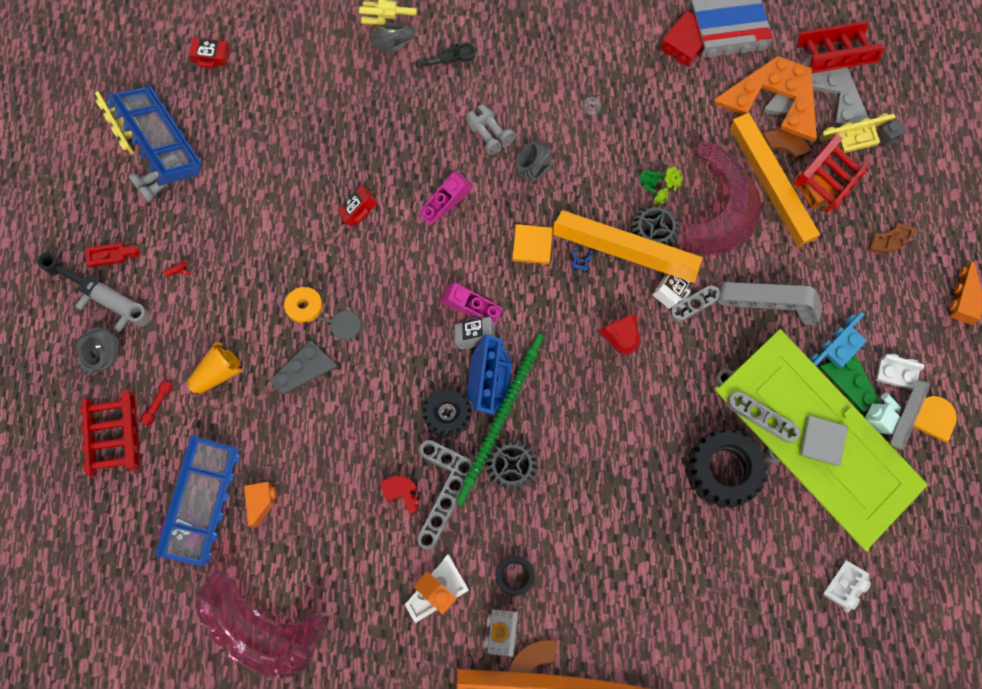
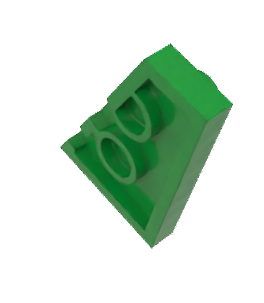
[819,354,881,414]

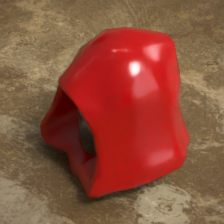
[598,315,641,355]

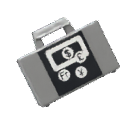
[455,317,495,349]

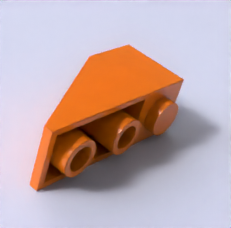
[949,261,982,325]

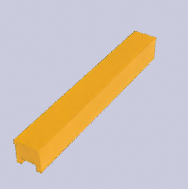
[730,113,820,248]
[553,210,703,283]

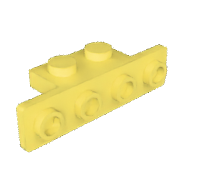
[95,92,143,155]
[819,113,895,153]

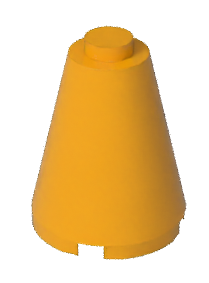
[187,342,243,394]

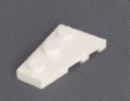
[405,555,469,623]

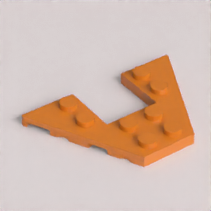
[714,56,817,142]

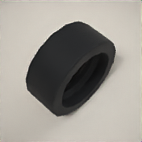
[496,556,535,596]

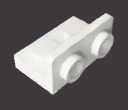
[876,354,924,391]
[824,560,871,613]

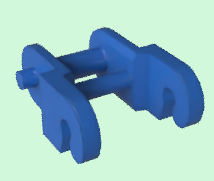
[571,247,593,273]

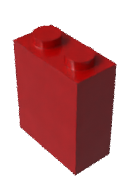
[660,11,704,67]

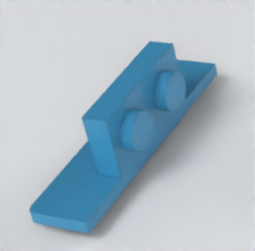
[809,312,867,369]

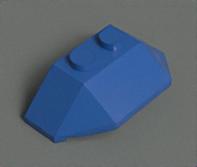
[467,334,512,415]

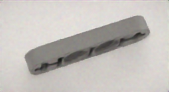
[891,380,929,450]
[727,392,800,443]

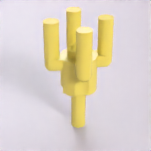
[359,0,417,25]

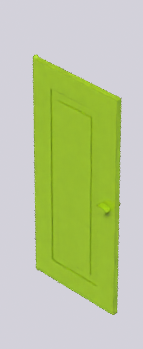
[715,329,928,552]

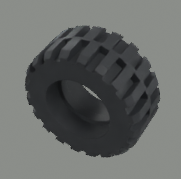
[686,428,768,508]

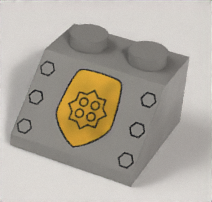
[484,610,518,657]

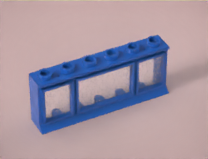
[107,84,202,186]
[153,435,240,567]

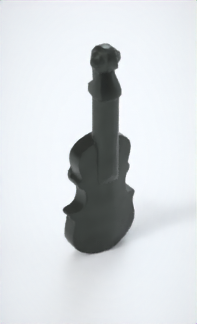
[415,42,476,68]

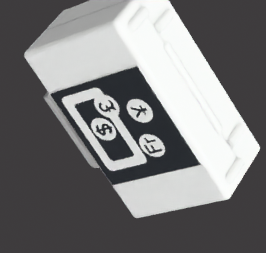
[653,274,691,309]

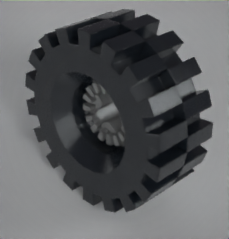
[422,387,472,438]

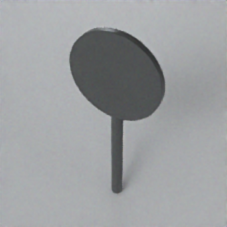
[316,311,361,340]

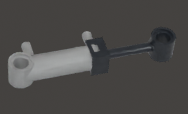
[37,252,151,333]

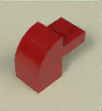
[379,476,420,515]

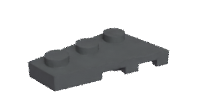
[270,341,338,395]

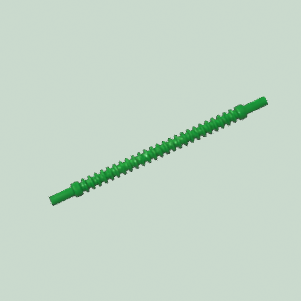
[455,334,544,506]

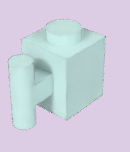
[865,393,901,435]

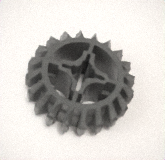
[630,204,681,247]
[485,439,539,493]

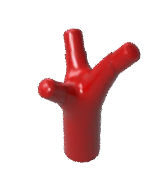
[163,260,191,277]

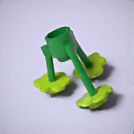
[640,166,684,207]

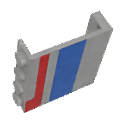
[686,0,773,58]

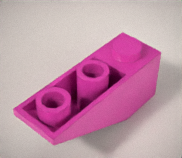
[418,172,474,225]
[439,282,502,325]

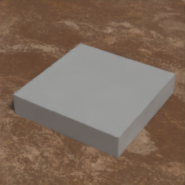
[799,416,848,466]

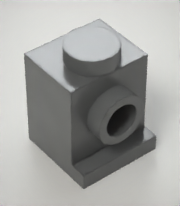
[877,120,906,149]

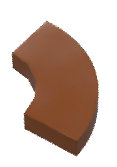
[762,131,812,160]
[869,223,916,253]
[508,640,558,673]

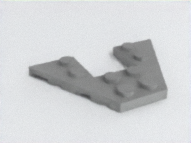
[764,55,868,127]

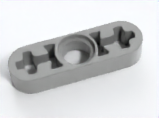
[670,285,720,322]

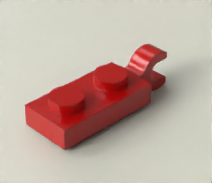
[86,243,140,268]

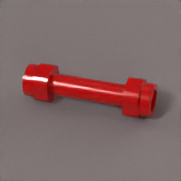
[139,380,174,426]

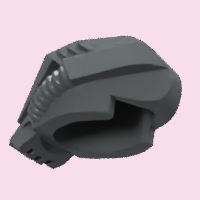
[370,23,417,54]
[515,140,552,182]
[76,327,119,376]

